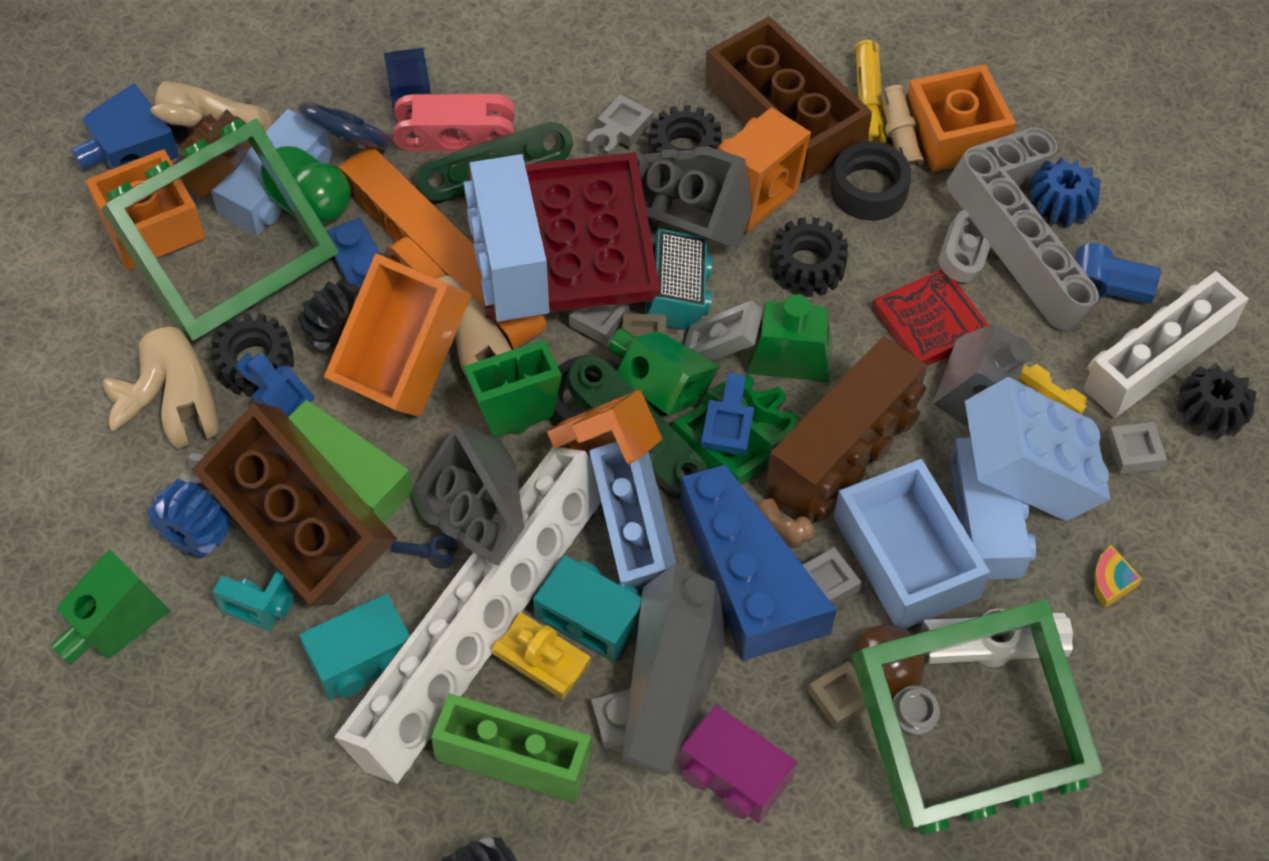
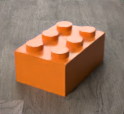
[324,253,472,417]

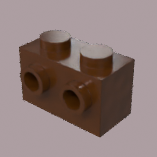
[172,109,251,198]

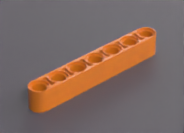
[336,146,547,350]

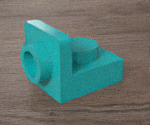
[212,571,294,632]

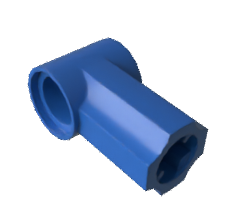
[1075,243,1161,304]

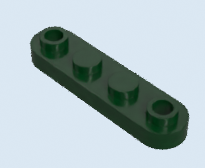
[415,122,573,201]
[566,355,708,500]

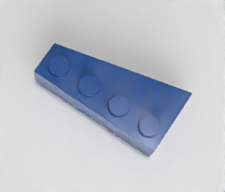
[680,465,837,661]

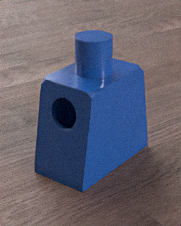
[71,83,179,171]

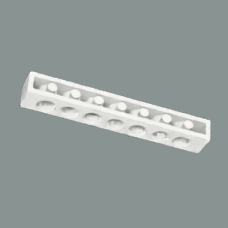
[334,447,601,784]

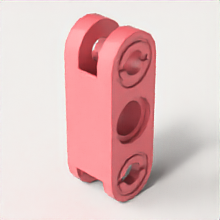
[393,94,515,151]

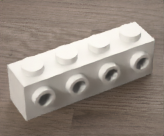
[1083,271,1249,418]

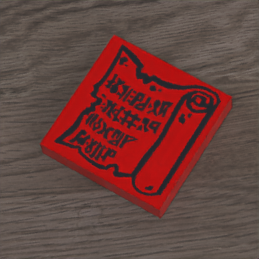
[872,269,989,366]

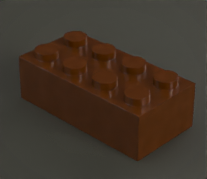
[705,16,872,181]
[764,336,927,524]
[192,403,397,605]

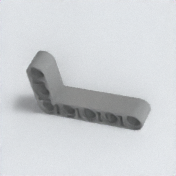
[947,128,1099,331]

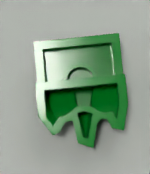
[672,373,798,485]

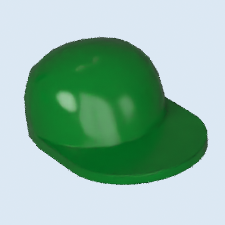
[261,146,351,225]

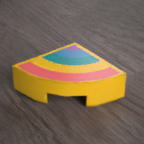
[1094,545,1142,609]

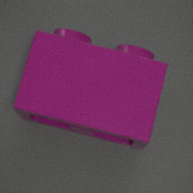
[679,704,797,824]

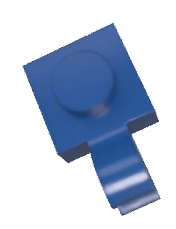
[235,353,315,417]
[701,373,754,456]

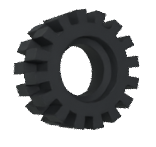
[649,105,722,154]
[770,217,848,297]
[210,313,295,397]

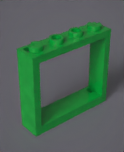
[101,118,340,342]
[851,599,1103,835]

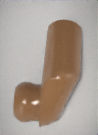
[757,498,814,548]

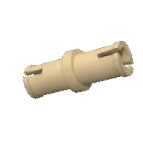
[878,85,924,169]

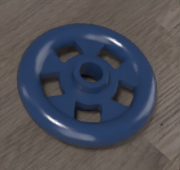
[298,101,391,150]

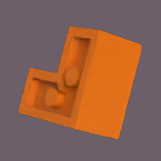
[547,389,662,464]

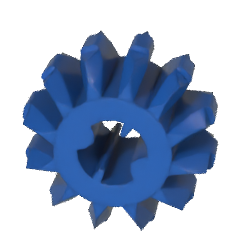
[1029,157,1101,228]
[148,479,231,558]

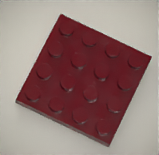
[468,152,660,319]

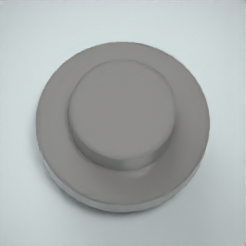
[892,686,940,735]

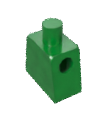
[747,295,832,383]
[608,328,720,415]
[463,339,561,436]
[50,550,171,665]

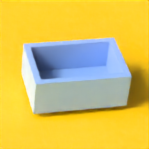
[463,154,549,322]
[965,377,1111,521]
[833,459,990,629]

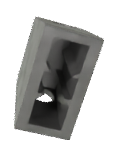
[933,324,1033,426]

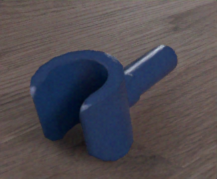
[391,534,457,569]

